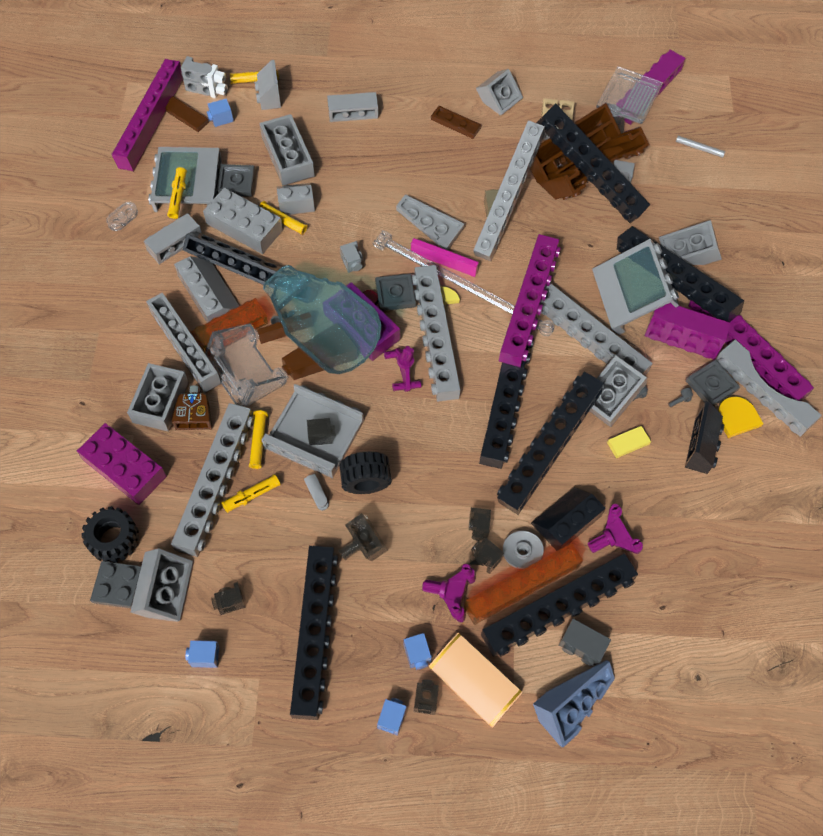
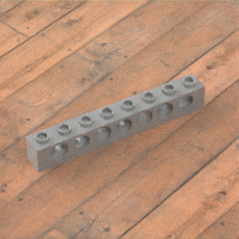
[473,120,545,261]
[411,265,460,402]
[530,283,653,376]
[171,403,254,557]

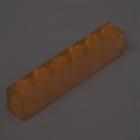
[464,543,583,625]

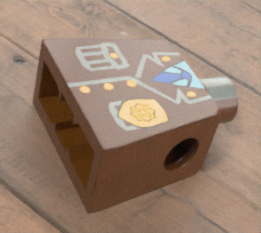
[172,386,212,430]

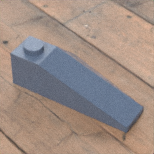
[533,660,615,747]

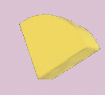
[440,287,460,305]

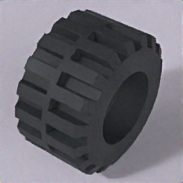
[339,452,392,494]
[81,507,139,563]

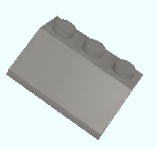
[130,548,193,622]

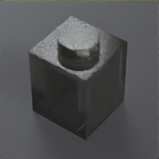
[307,418,336,446]

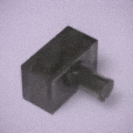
[338,513,388,561]

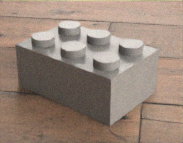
[581,356,647,427]
[127,363,189,432]

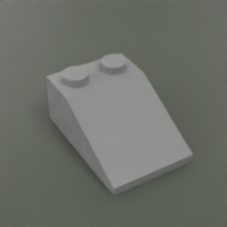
[659,220,722,265]

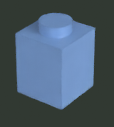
[206,99,233,127]
[403,633,431,670]
[185,641,220,668]
[377,698,406,736]

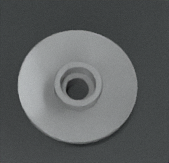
[503,531,544,569]

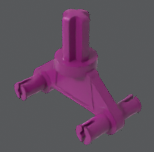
[384,346,421,392]
[588,504,643,554]
[422,564,476,622]

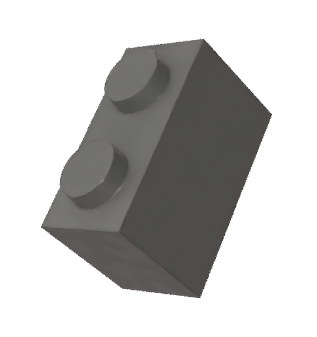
[559,619,611,666]

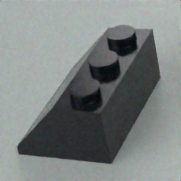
[685,401,724,474]
[531,487,606,553]

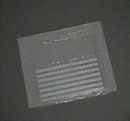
[596,66,663,124]

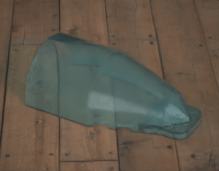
[263,265,381,374]

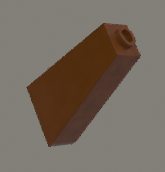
[282,323,359,380]

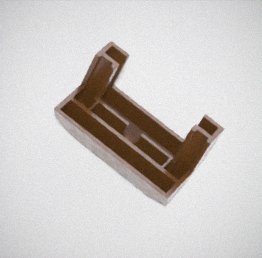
[530,103,649,200]

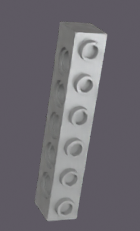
[146,293,221,393]

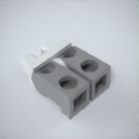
[181,56,228,98]

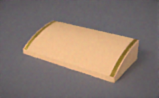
[429,633,523,728]

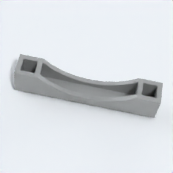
[716,340,822,437]

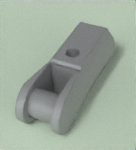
[304,474,329,511]

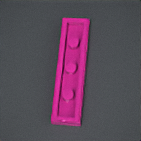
[411,238,479,277]

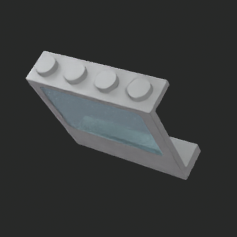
[149,147,222,212]
[592,239,679,335]

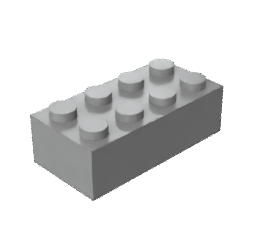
[259,114,314,186]
[203,188,283,254]

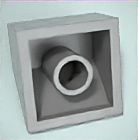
[255,60,281,110]
[476,69,523,115]
[277,183,315,215]

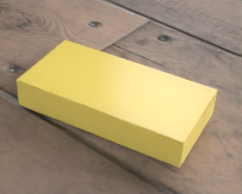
[607,426,651,459]

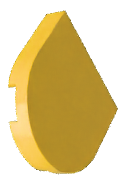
[718,397,764,438]

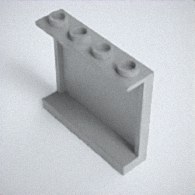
[262,384,364,479]

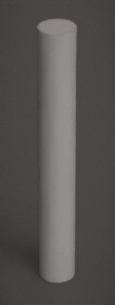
[676,136,725,158]

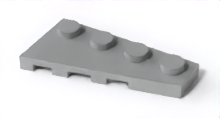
[396,194,464,250]

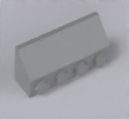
[174,256,243,328]

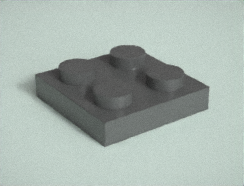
[216,164,255,197]
[375,274,416,311]
[686,360,740,406]
[90,561,141,609]

